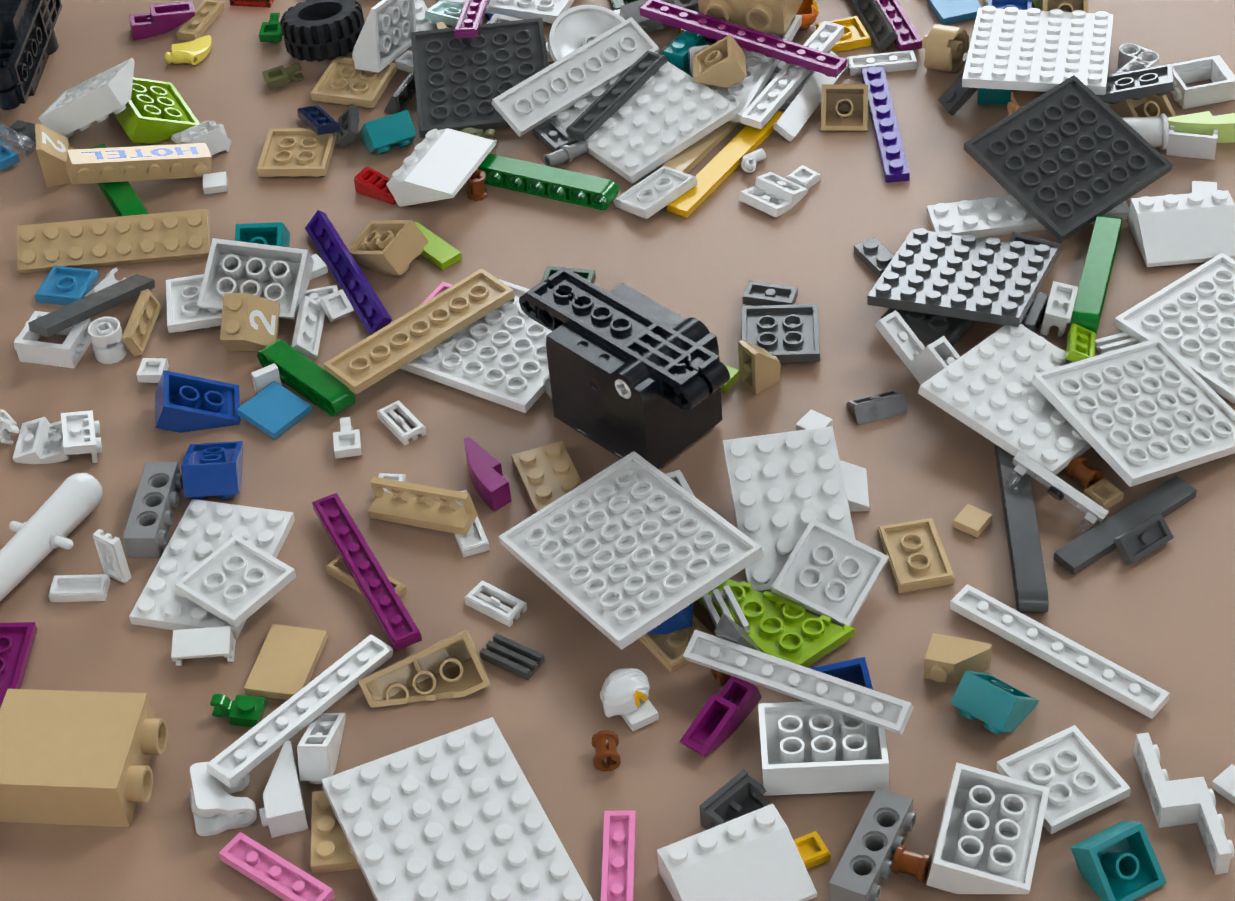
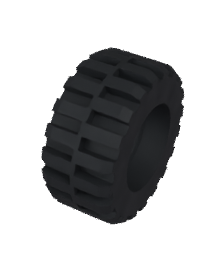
[280,0,365,62]

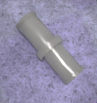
[543,140,589,167]

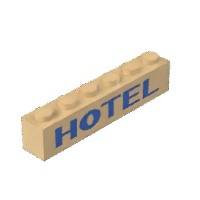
[67,143,212,184]

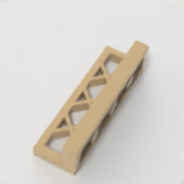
[368,476,478,535]

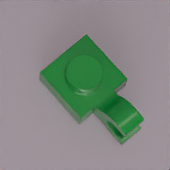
[259,13,283,43]
[210,694,267,727]

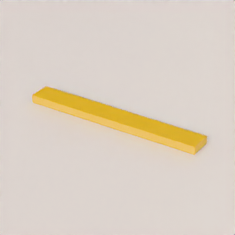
[667,111,783,218]

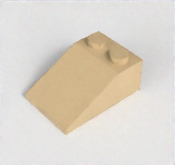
[348,220,429,275]

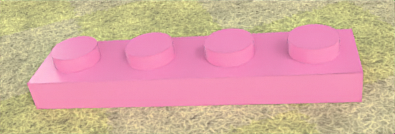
[601,810,636,901]
[219,832,335,901]

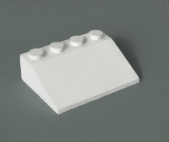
[352,0,416,73]
[38,58,135,138]
[386,128,496,207]
[1127,190,1235,267]
[197,238,314,320]
[758,701,889,796]
[926,762,1050,894]
[657,804,817,901]

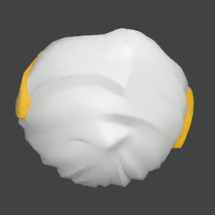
[600,668,650,718]

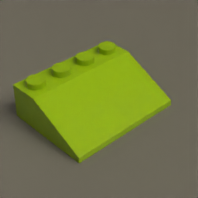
[113,77,200,145]

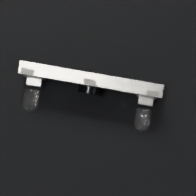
[1004,451,1109,537]

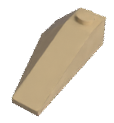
[358,629,491,708]

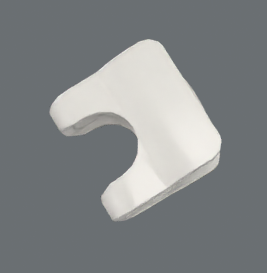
[189,762,257,836]

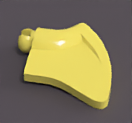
[164,35,212,65]

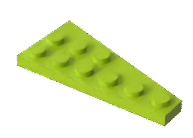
[696,579,855,667]

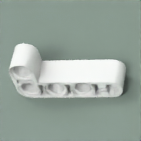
[1106,43,1159,106]

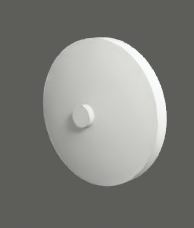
[548,5,625,62]

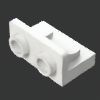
[61,410,102,463]

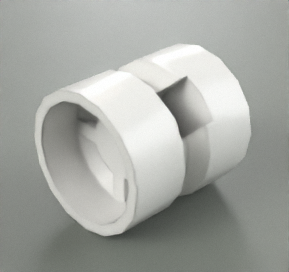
[88,316,128,364]

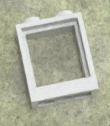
[1170,55,1235,109]
[14,311,91,368]

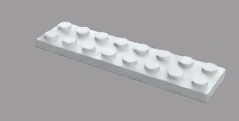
[712,15,802,123]
[491,17,660,137]
[926,195,1129,238]

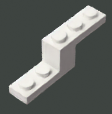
[874,310,960,385]
[1134,732,1235,875]

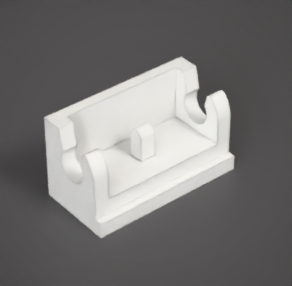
[1166,125,1219,160]
[1040,281,1078,337]
[171,626,236,666]

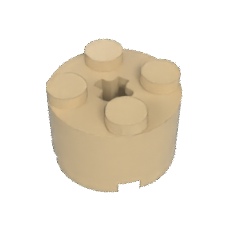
[922,24,969,73]

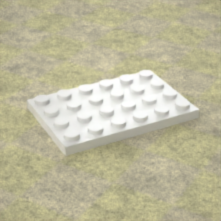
[723,426,856,593]
[129,499,295,640]

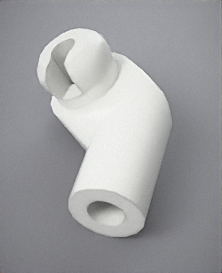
[741,148,766,173]

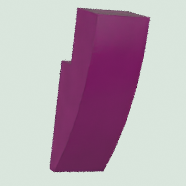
[129,1,195,40]
[464,436,511,512]
[680,676,762,757]

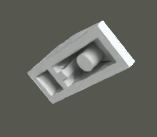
[297,713,346,784]
[259,740,308,838]

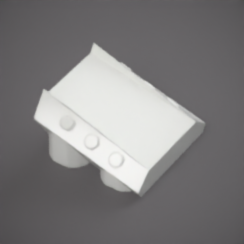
[171,120,232,156]

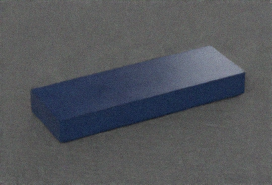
[297,105,340,135]

